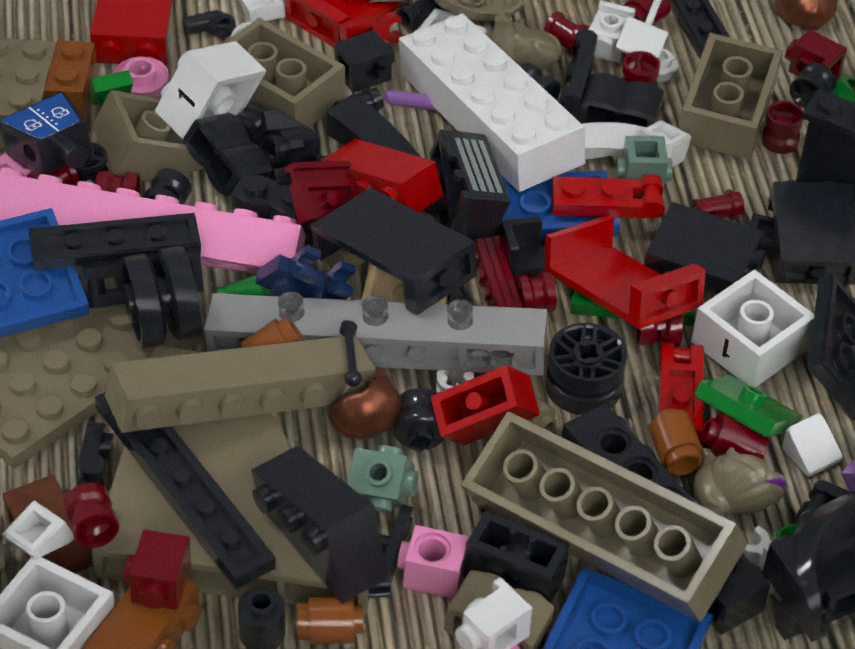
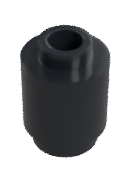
[237,587,286,649]

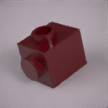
[123,529,191,610]

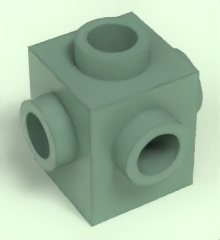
[615,136,673,197]
[347,445,419,513]

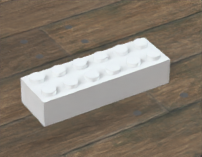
[399,13,585,192]

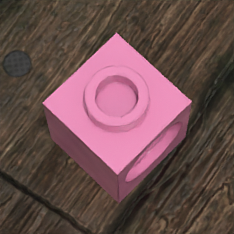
[397,525,469,598]

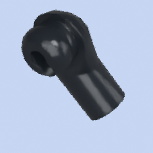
[182,10,236,38]

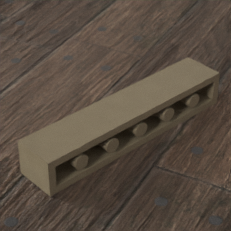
[105,335,376,433]

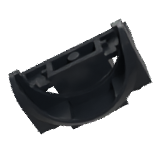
[762,491,855,642]

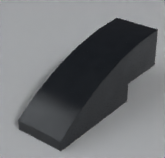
[326,93,421,157]

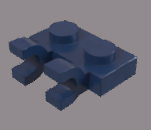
[255,245,356,300]

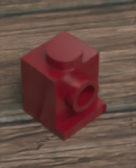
[785,29,847,80]

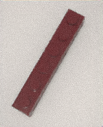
[475,236,523,308]

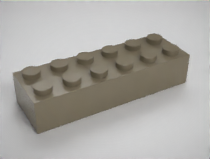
[461,411,748,623]

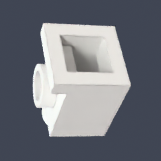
[589,0,636,63]
[455,577,532,649]

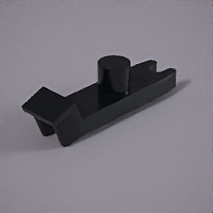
[368,504,413,603]

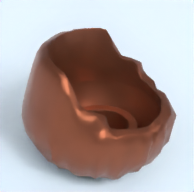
[773,0,838,30]
[328,367,401,439]

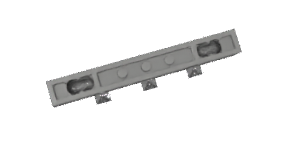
[204,292,547,376]

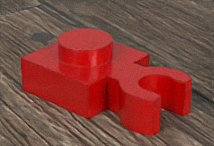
[338,12,404,43]

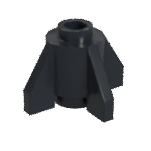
[260,110,320,185]

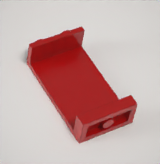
[90,0,173,67]
[285,0,409,48]
[545,215,706,329]

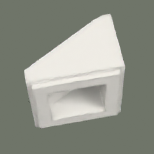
[639,120,692,167]
[782,413,843,477]
[2,501,74,560]

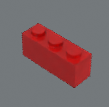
[322,138,444,212]

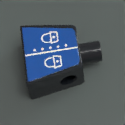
[0,92,92,174]

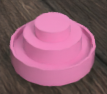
[114,57,169,98]

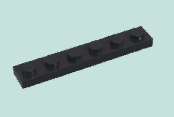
[95,392,276,589]

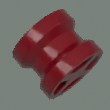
[514,271,557,312]

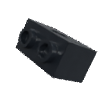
[463,511,570,603]

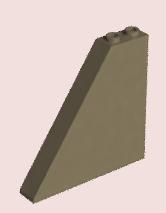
[92,346,369,616]

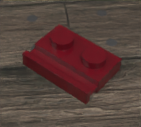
[284,161,359,224]

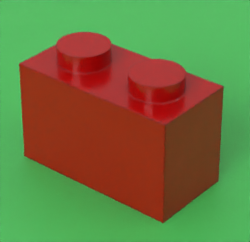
[430,365,540,445]

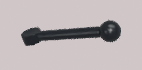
[339,320,362,387]

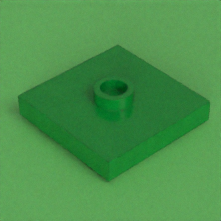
[694,375,802,437]

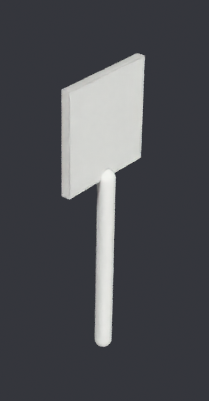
[614,0,669,58]

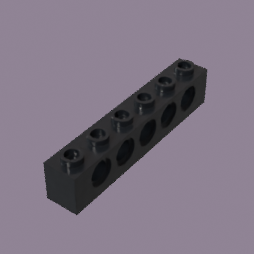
[562,403,771,635]

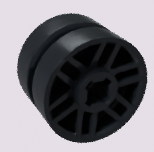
[545,323,627,415]

